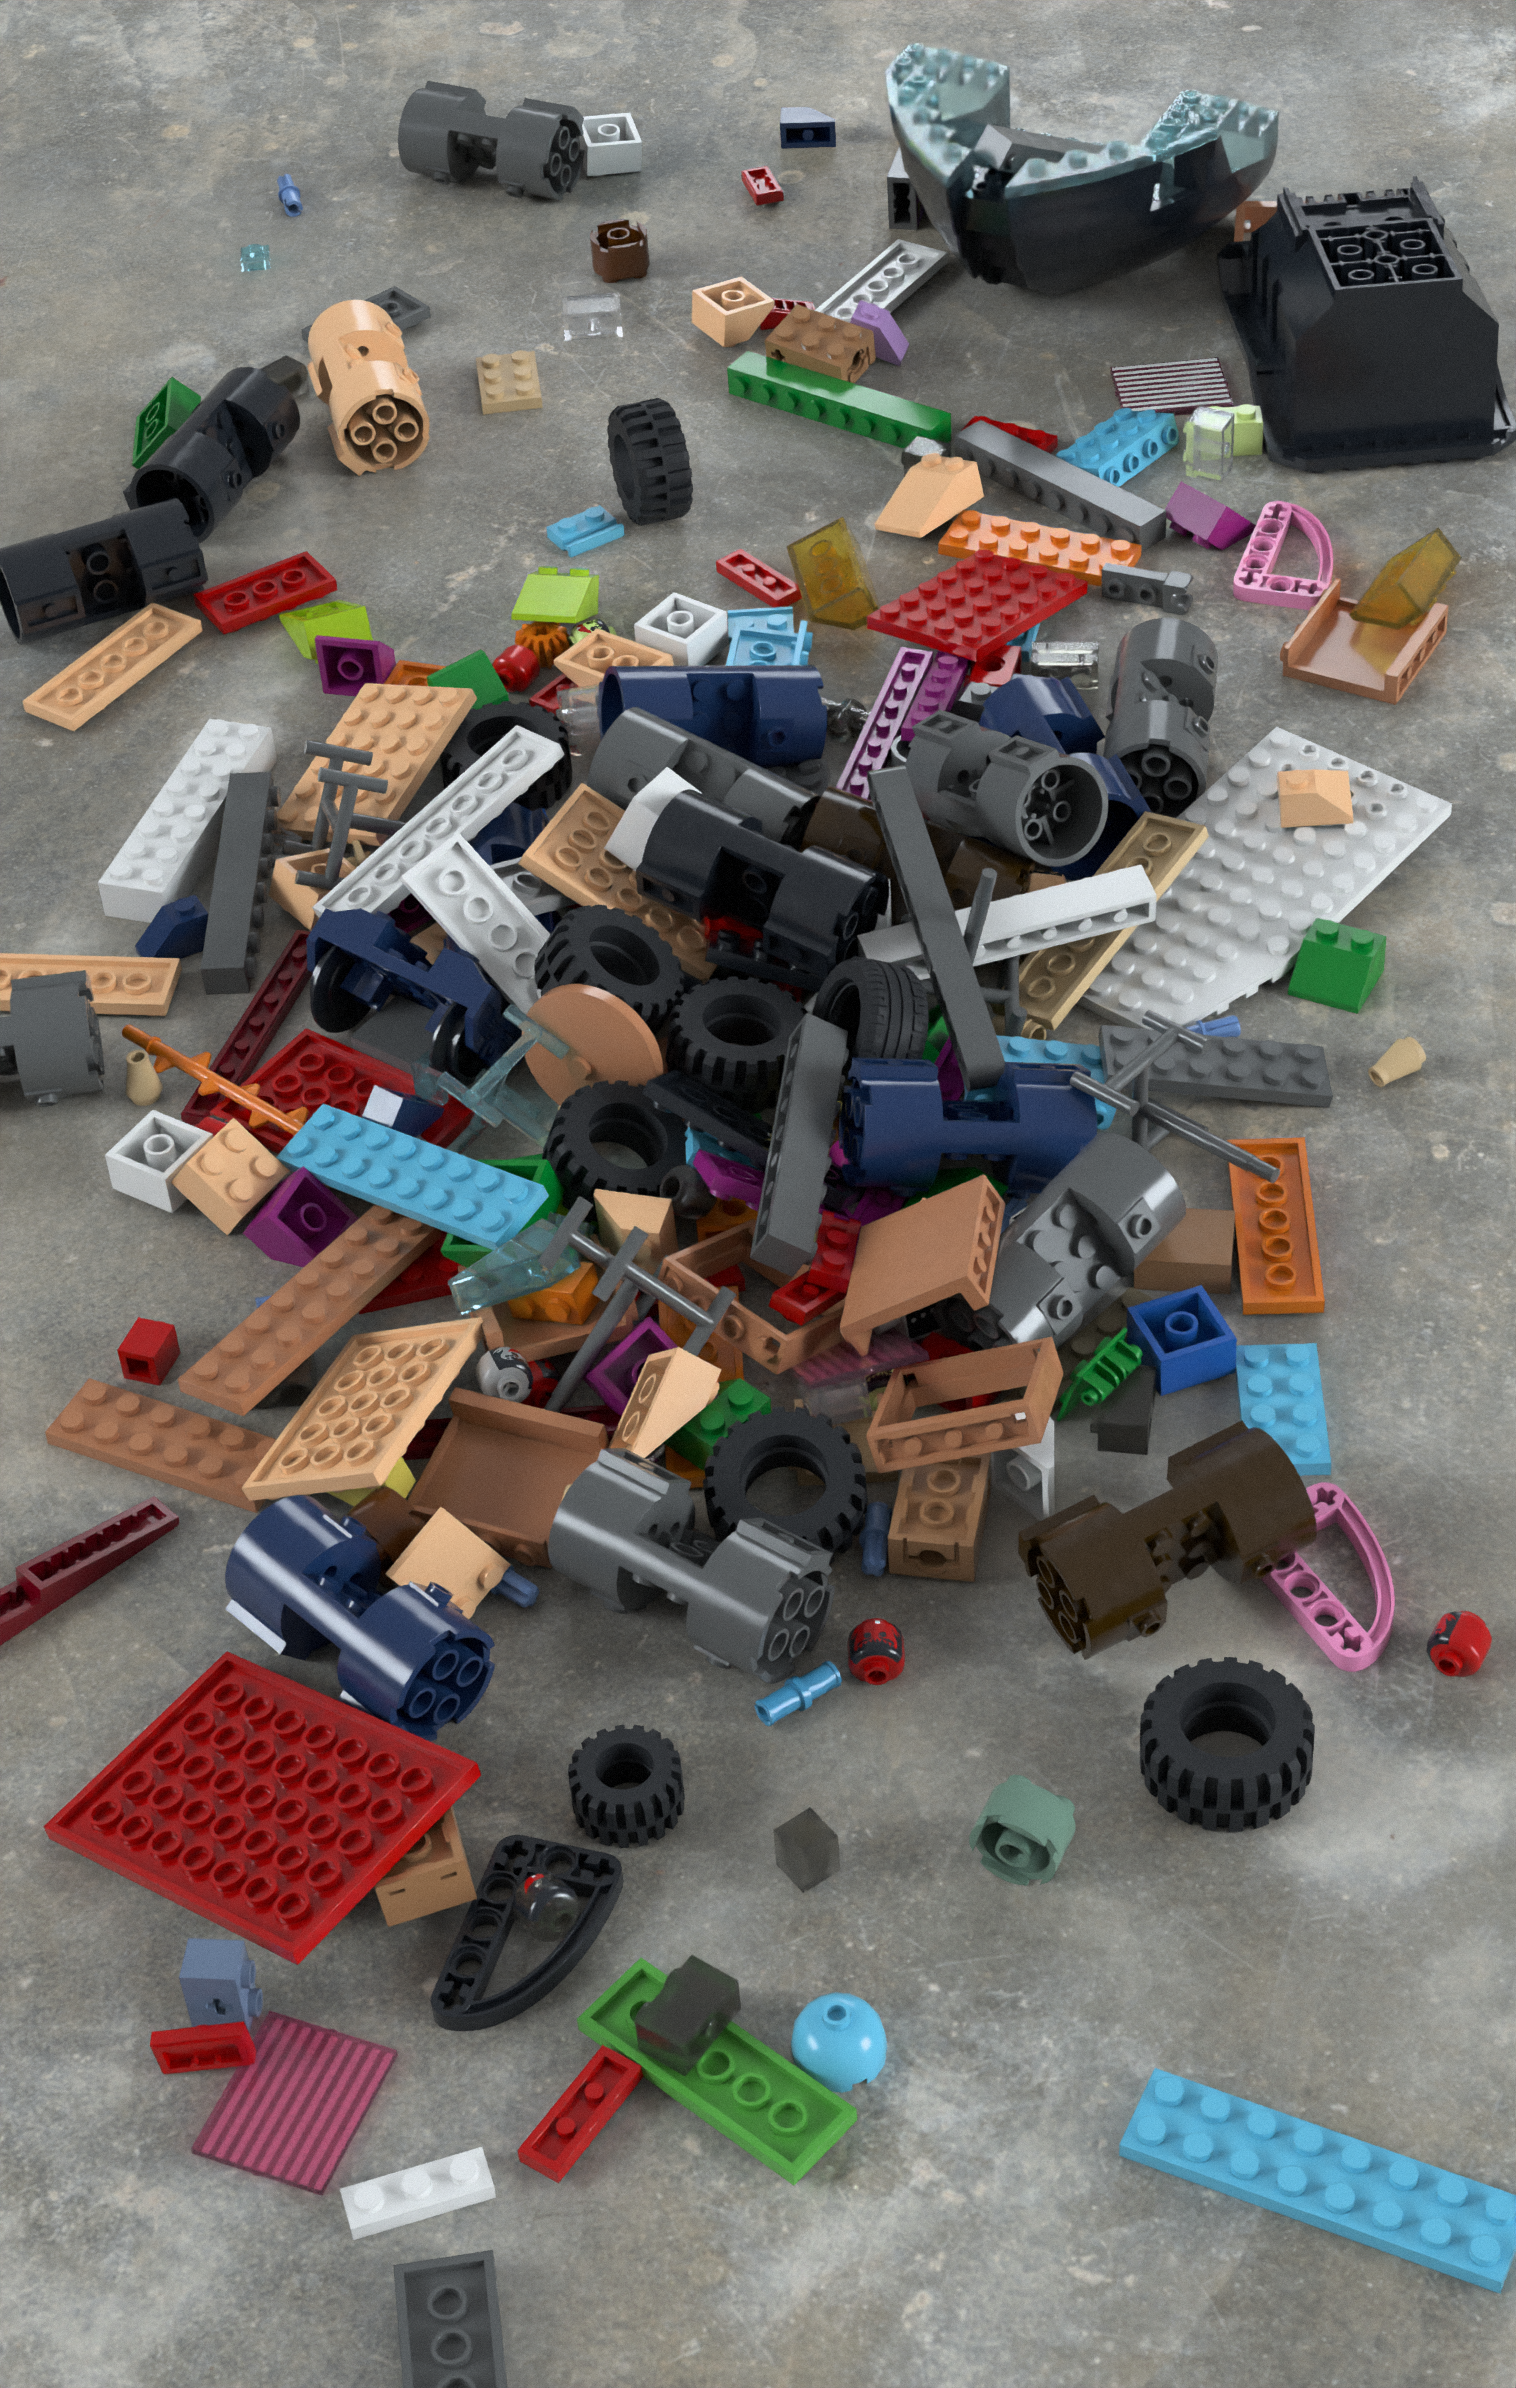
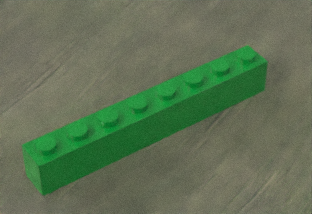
[727,351,952,455]

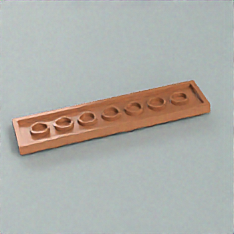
[178,1204,441,1416]

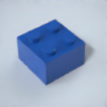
[1127,1285,1237,1396]

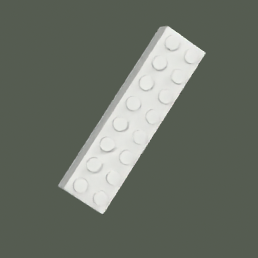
[98,719,277,923]

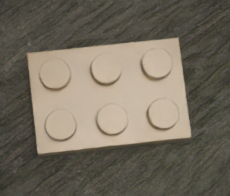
[476,350,543,415]

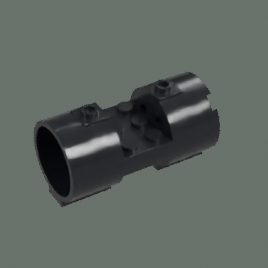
[123,367,300,544]
[0,498,208,645]
[636,789,889,979]

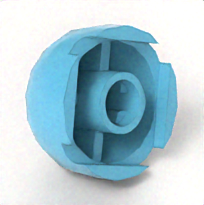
[791,1992,887,2093]

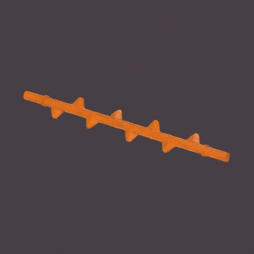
[122,1024,308,1136]

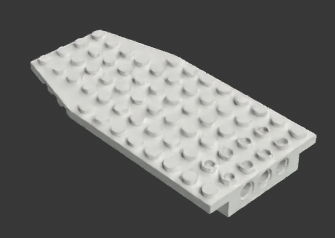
[1076,727,1452,1030]

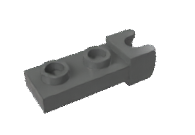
[1102,563,1194,615]

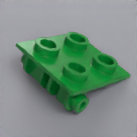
[1056,1327,1143,1422]

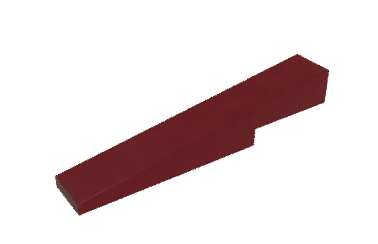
[0,1496,179,1646]

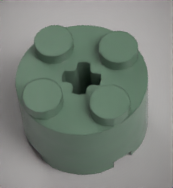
[969,1774,1076,1886]

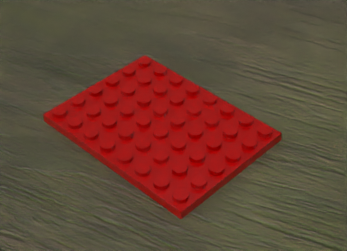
[43,1651,481,1965]

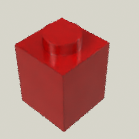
[117,1317,181,1386]

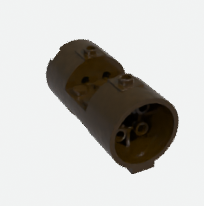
[799,785,1035,964]
[1018,1420,1317,1660]

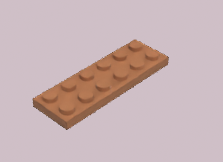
[45,1378,277,1513]

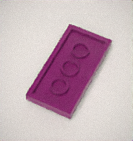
[693,1149,855,1221]

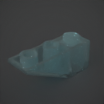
[448,1218,581,1315]

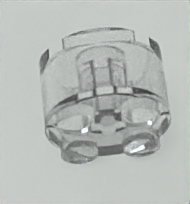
[556,684,601,757]

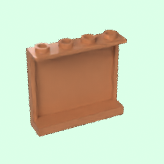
[1280,578,1448,705]
[840,1175,1005,1357]
[457,1234,639,1362]
[408,1387,610,1568]

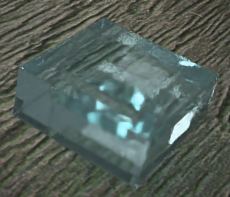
[241,244,271,272]

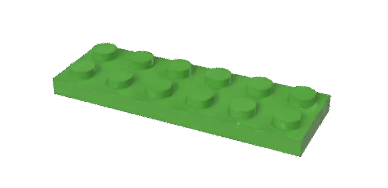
[577,1958,857,2186]

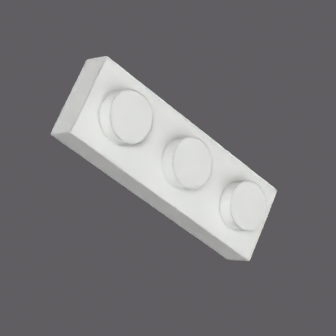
[340,2147,496,2240]

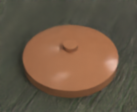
[522,984,663,1105]

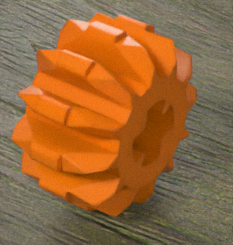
[515,621,570,669]

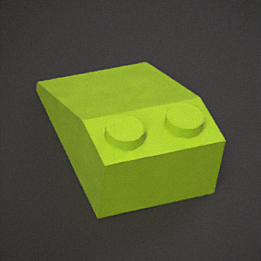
[511,566,599,624]
[279,600,373,664]

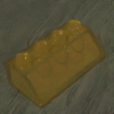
[786,517,880,630]
[1349,527,1462,630]

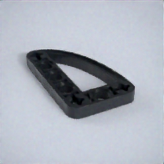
[430,1835,624,2031]

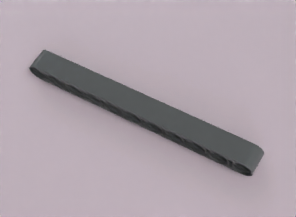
[867,765,1005,1092]

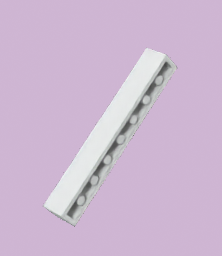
[857,864,1157,980]

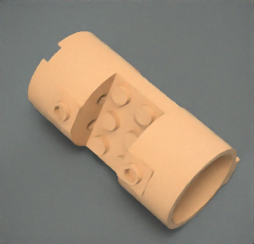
[307,300,430,476]

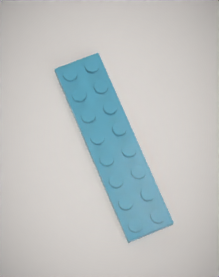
[276,1104,549,1253]
[1119,2068,1516,2294]

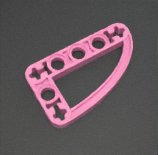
[1233,501,1333,610]
[1261,1482,1395,1672]

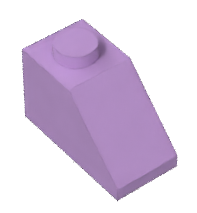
[850,300,909,366]

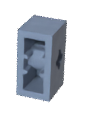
[179,1938,263,2034]

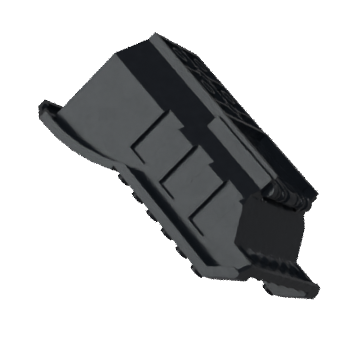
[1217,176,1516,473]

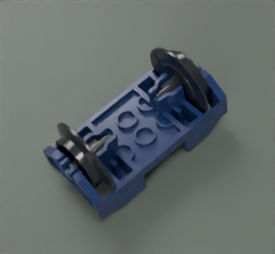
[306,908,525,1091]

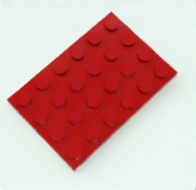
[867,550,1088,662]
[210,1028,481,1154]

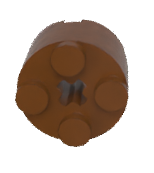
[590,219,650,283]
[341,1486,426,1589]

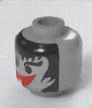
[475,1347,533,1403]

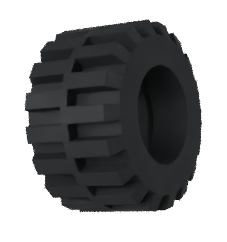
[568,1725,685,1848]

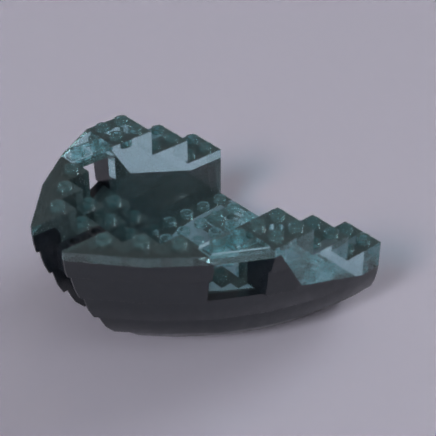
[884,43,1279,296]

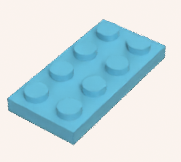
[1236,1343,1331,1476]

